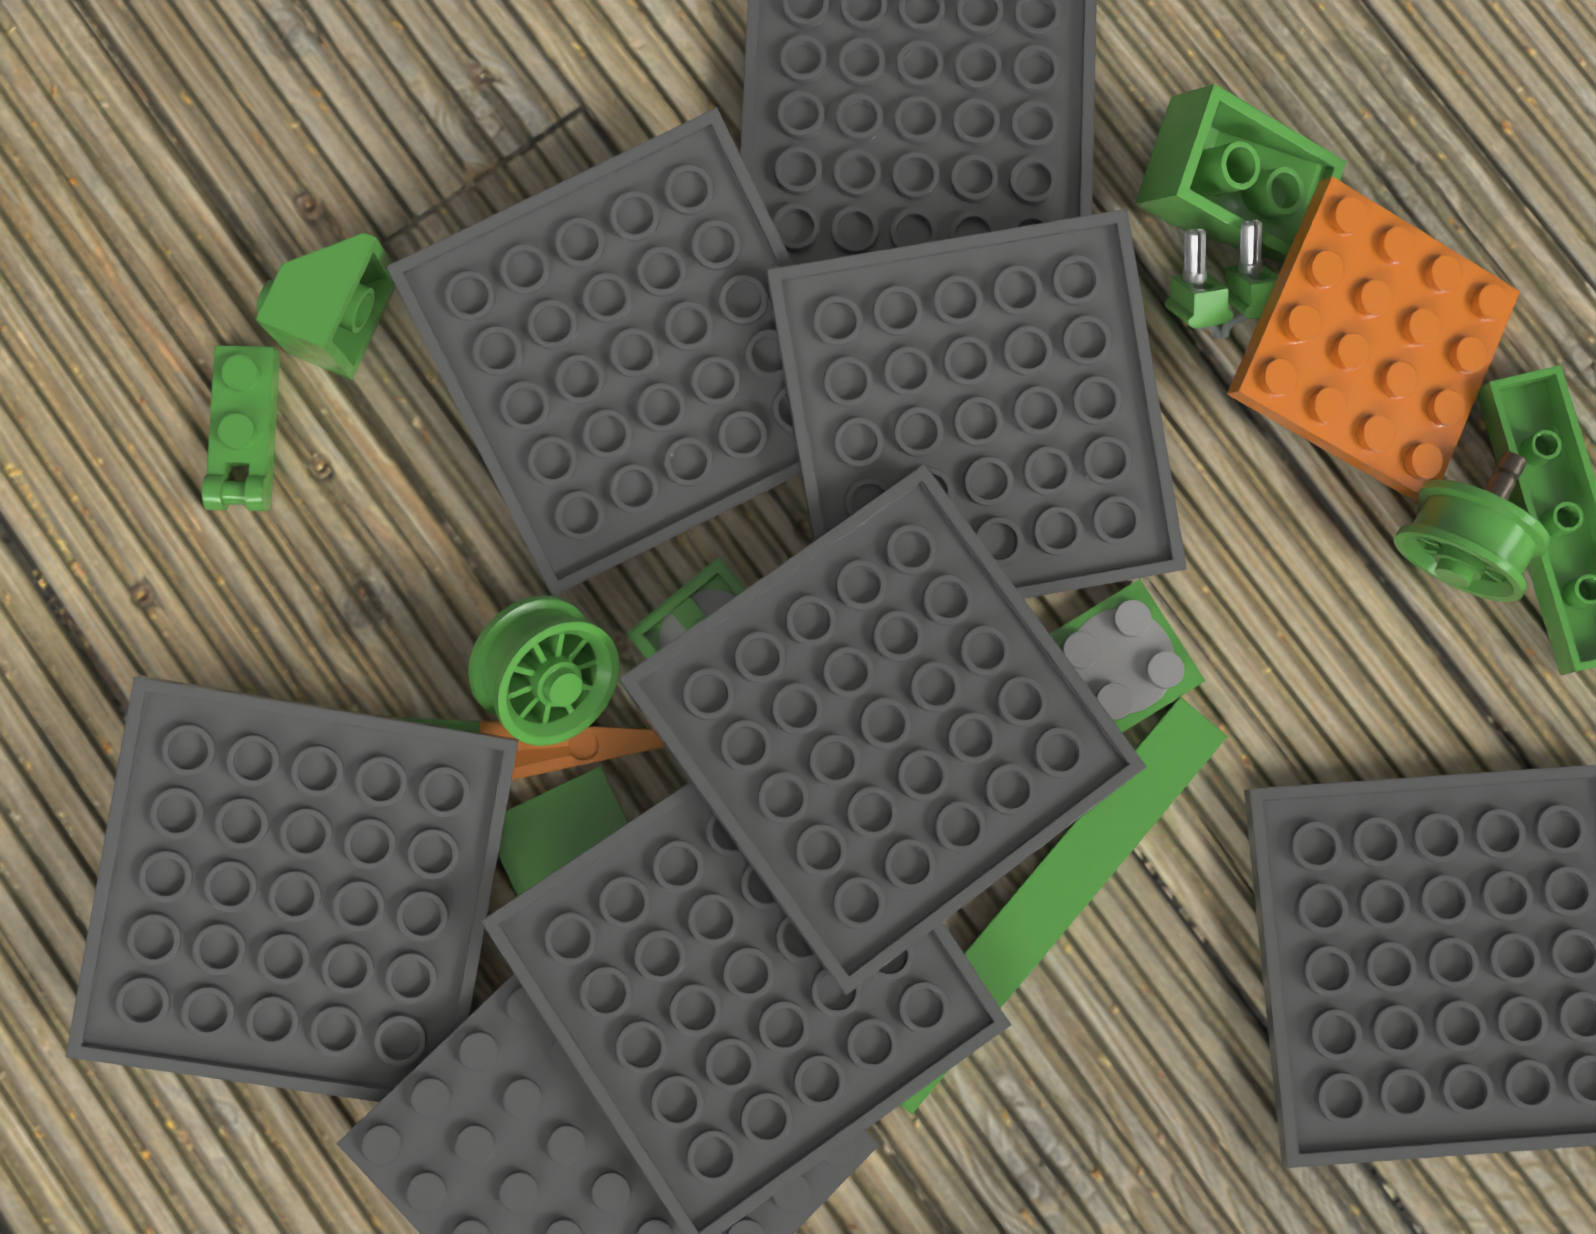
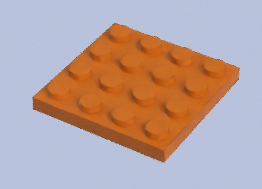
[1227,176,1520,503]

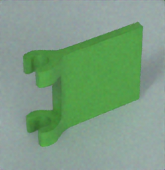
[498,766,628,896]

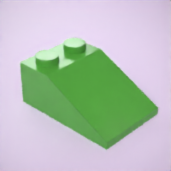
[1134,84,1347,264]

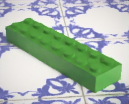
[1477,365,1596,676]

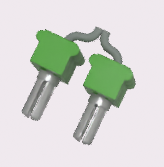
[1165,220,1278,339]

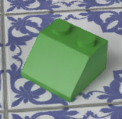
[256,232,396,380]

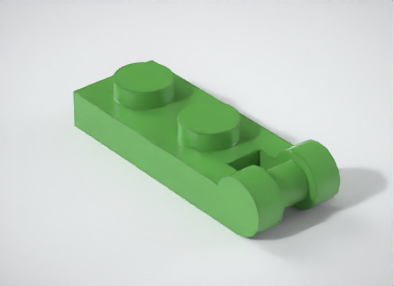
[202,346,280,511]

